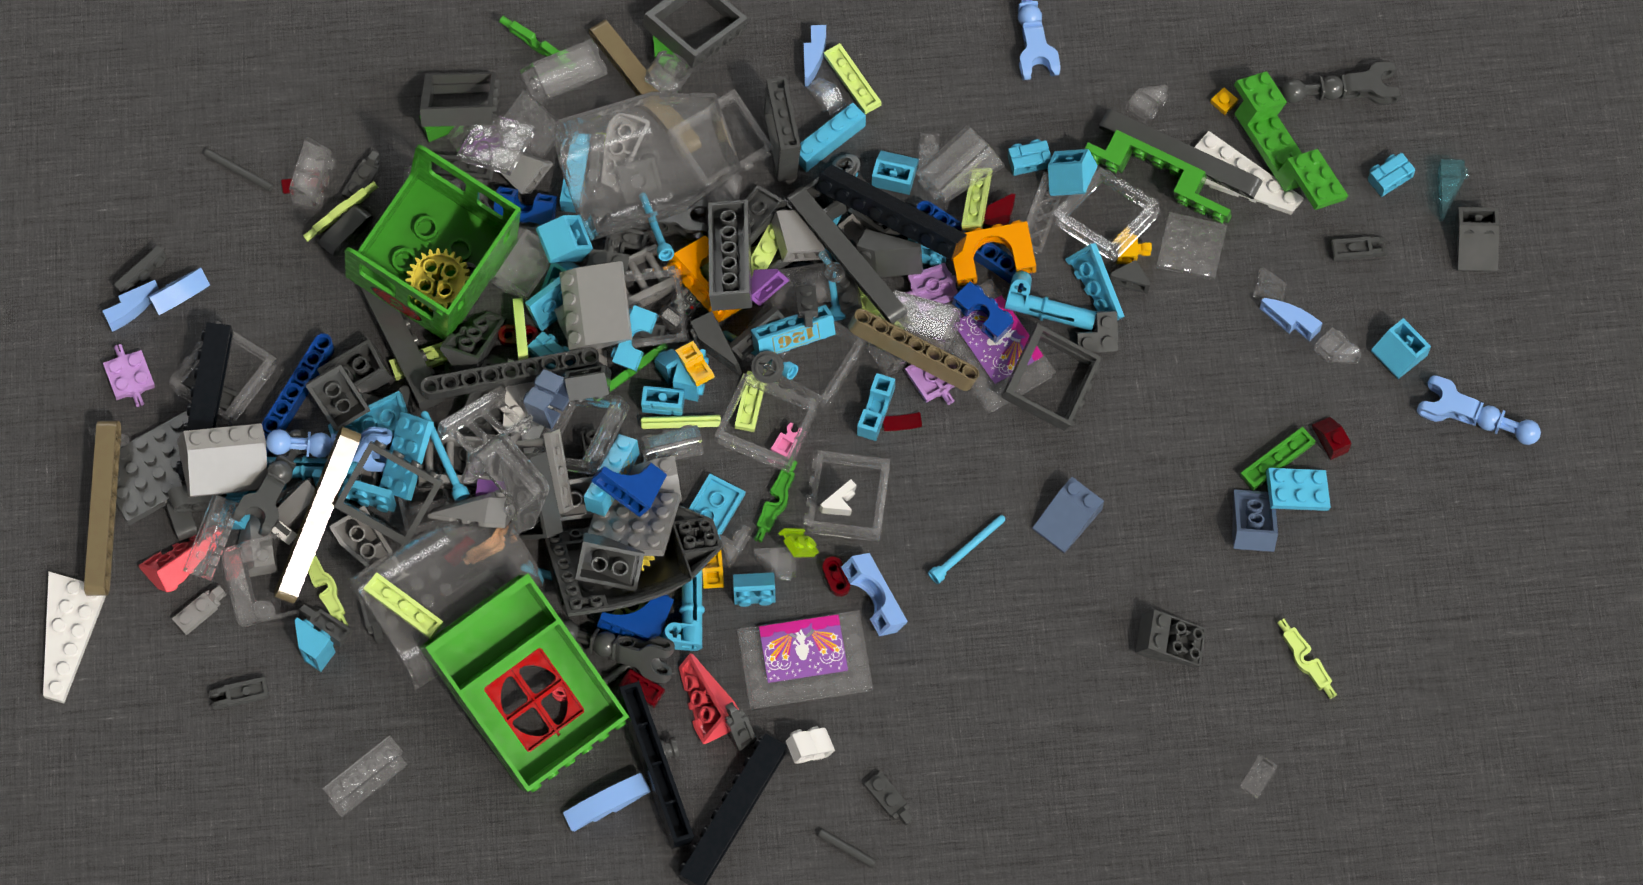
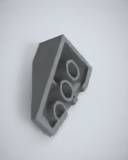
[440,312,507,372]

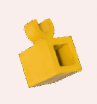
[1116,232,1152,264]

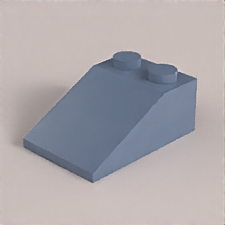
[1032,477,1104,554]
[1232,489,1278,552]

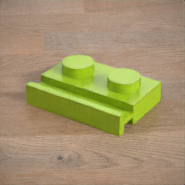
[778,528,819,557]

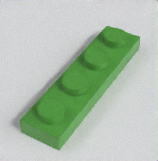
[1240,426,1316,490]

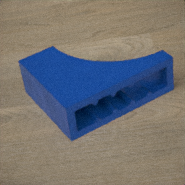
[591,463,667,517]
[597,594,674,641]

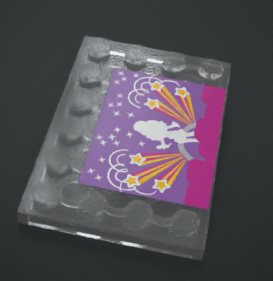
[924,279,1056,414]
[737,610,873,709]

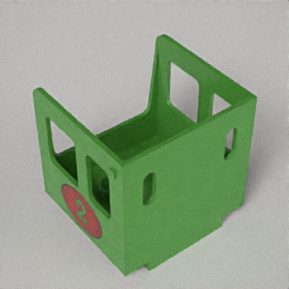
[344,144,521,341]

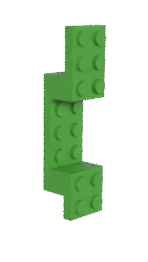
[1234,71,1348,210]
[1085,130,1232,224]

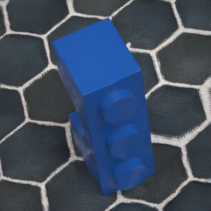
[493,186,557,226]
[952,281,1014,344]

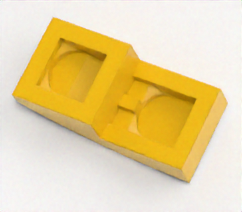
[675,341,714,387]
[702,550,724,589]

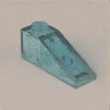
[1438,159,1468,221]

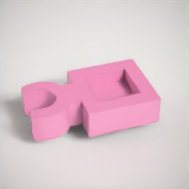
[771,423,802,461]

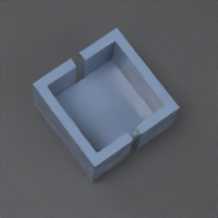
[523,369,569,430]

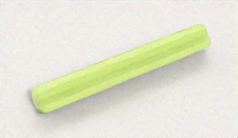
[641,415,721,429]

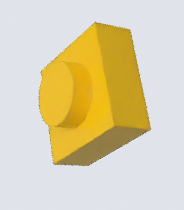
[1210,87,1238,115]

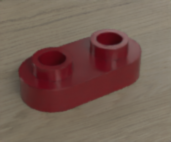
[498,325,538,346]
[823,556,851,597]

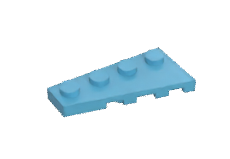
[1065,243,1125,321]

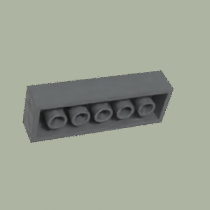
[708,199,752,311]

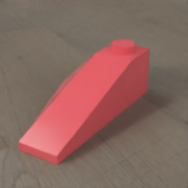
[138,525,224,592]
[679,654,739,744]

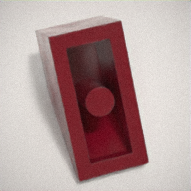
[983,193,1016,229]
[1312,417,1352,460]

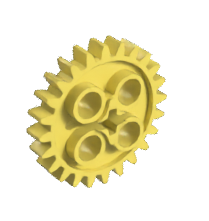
[405,248,471,312]

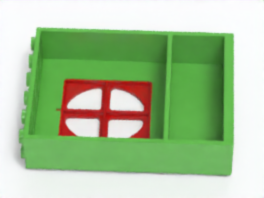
[419,573,629,792]

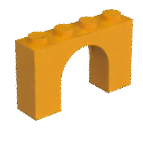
[952,220,1036,287]
[667,235,741,322]

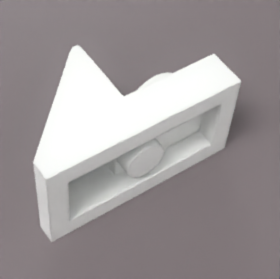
[819,479,856,516]

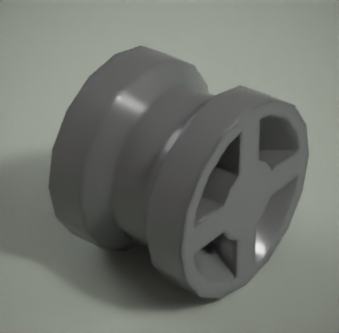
[660,737,680,760]

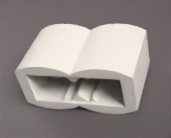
[786,726,835,764]

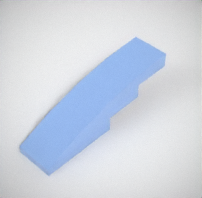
[563,773,651,832]

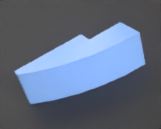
[804,25,826,86]
[148,267,210,315]
[103,280,159,332]
[1259,298,1322,341]

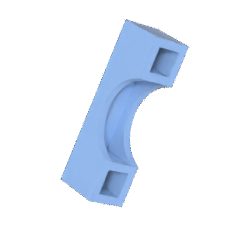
[841,553,908,636]

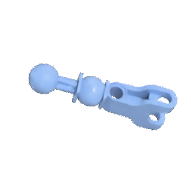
[1018,0,1060,80]
[1417,375,1541,445]
[266,427,393,472]

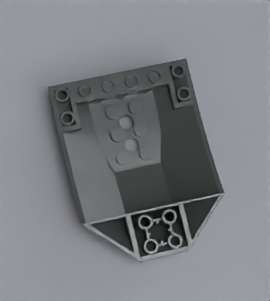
[544,505,722,617]

